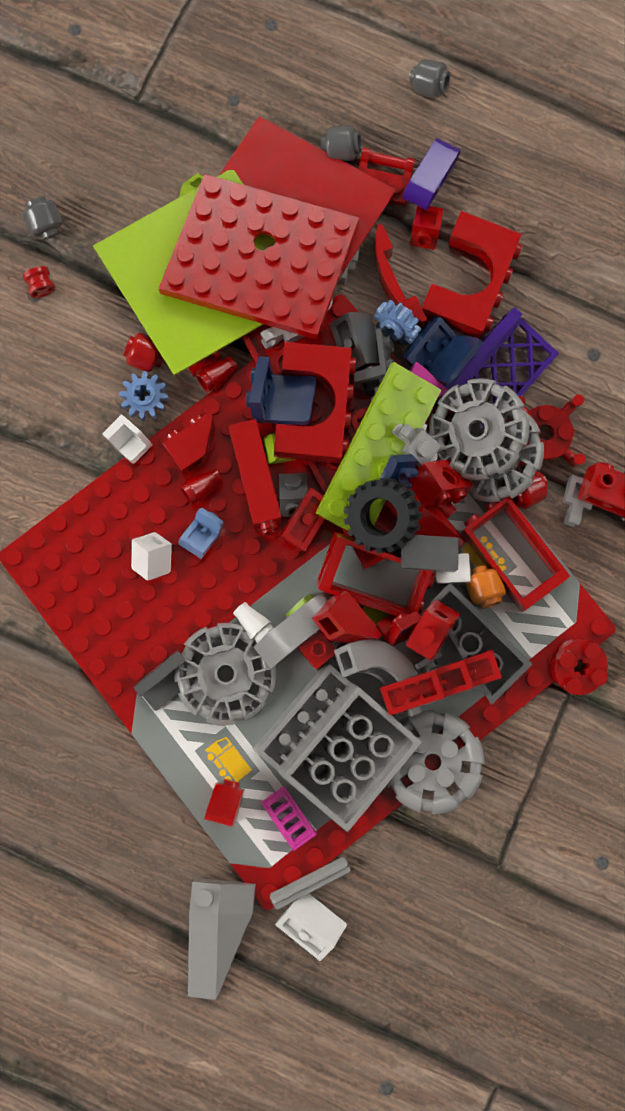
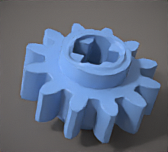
[373,300,421,346]
[119,371,169,421]

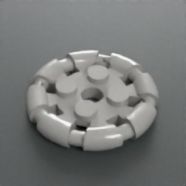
[429,379,529,480]
[448,403,544,502]
[174,623,276,725]
[387,710,485,815]

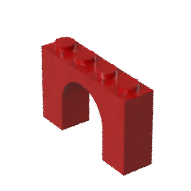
[422,211,523,339]
[274,342,356,464]

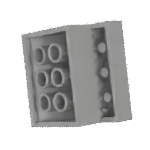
[253,663,422,832]

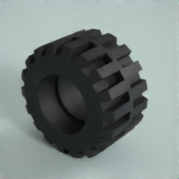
[344,478,422,553]

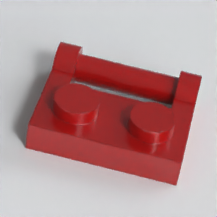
[358,147,415,207]

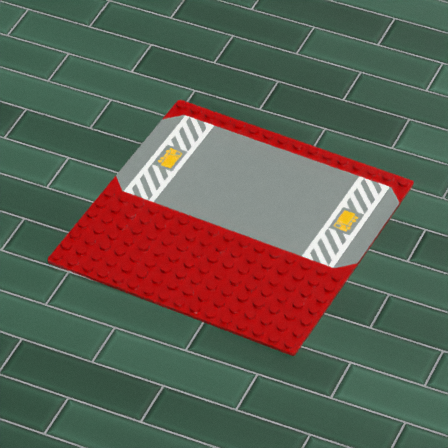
[0,294,616,910]

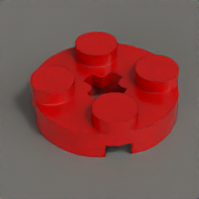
[551,638,608,695]

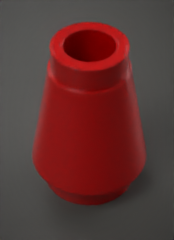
[196,356,238,393]
[180,469,223,505]

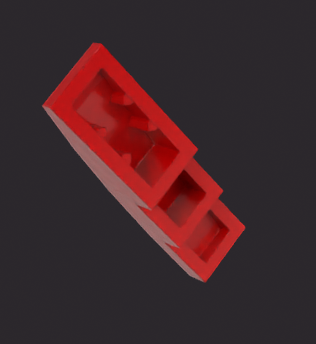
[380,650,502,716]

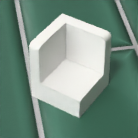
[102,414,153,463]
[131,532,172,581]
[435,554,471,586]

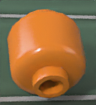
[465,565,506,609]

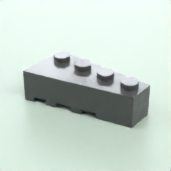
[430,583,532,705]

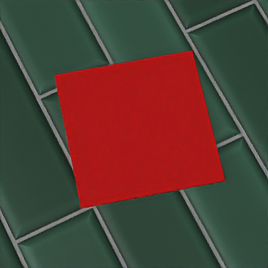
[219,116,396,279]

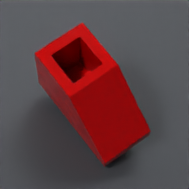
[163,412,215,475]
[312,590,382,643]

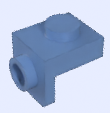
[178,508,224,559]

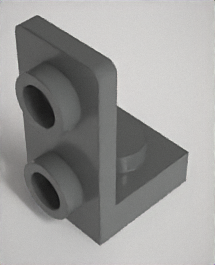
[354,328,394,395]

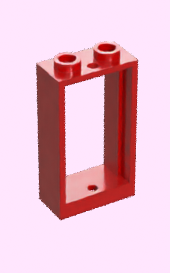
[228,419,283,535]
[461,497,571,613]
[316,531,435,616]

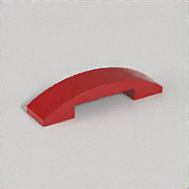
[374,224,427,329]

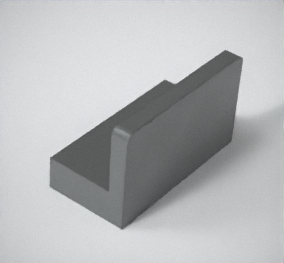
[330,312,380,372]
[396,535,458,572]
[134,650,197,711]

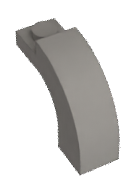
[254,592,335,669]
[334,640,422,721]

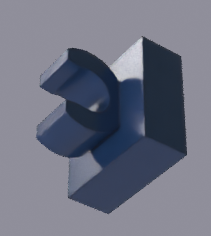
[380,454,418,489]

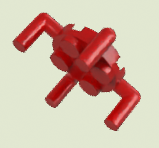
[517,394,586,468]

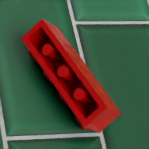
[577,462,625,518]

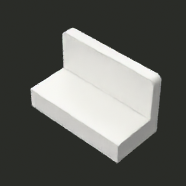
[275,894,347,961]

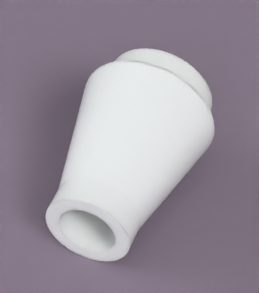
[233,602,274,643]

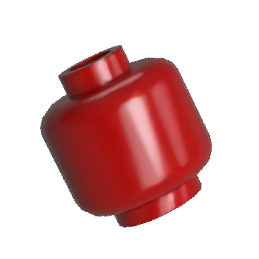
[123,333,163,372]
[509,470,548,509]

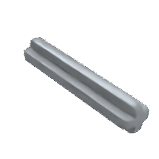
[270,857,351,909]

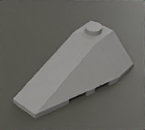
[188,878,256,1000]

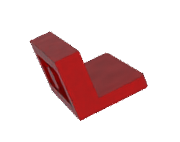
[279,488,325,551]

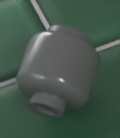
[409,59,451,98]
[321,125,362,162]
[22,196,63,240]

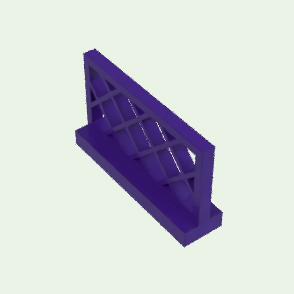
[443,307,559,427]

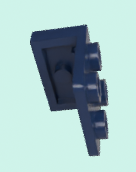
[401,316,482,384]
[246,357,317,425]

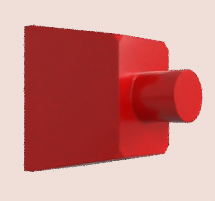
[406,600,461,661]

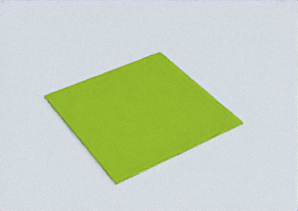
[93,170,275,376]

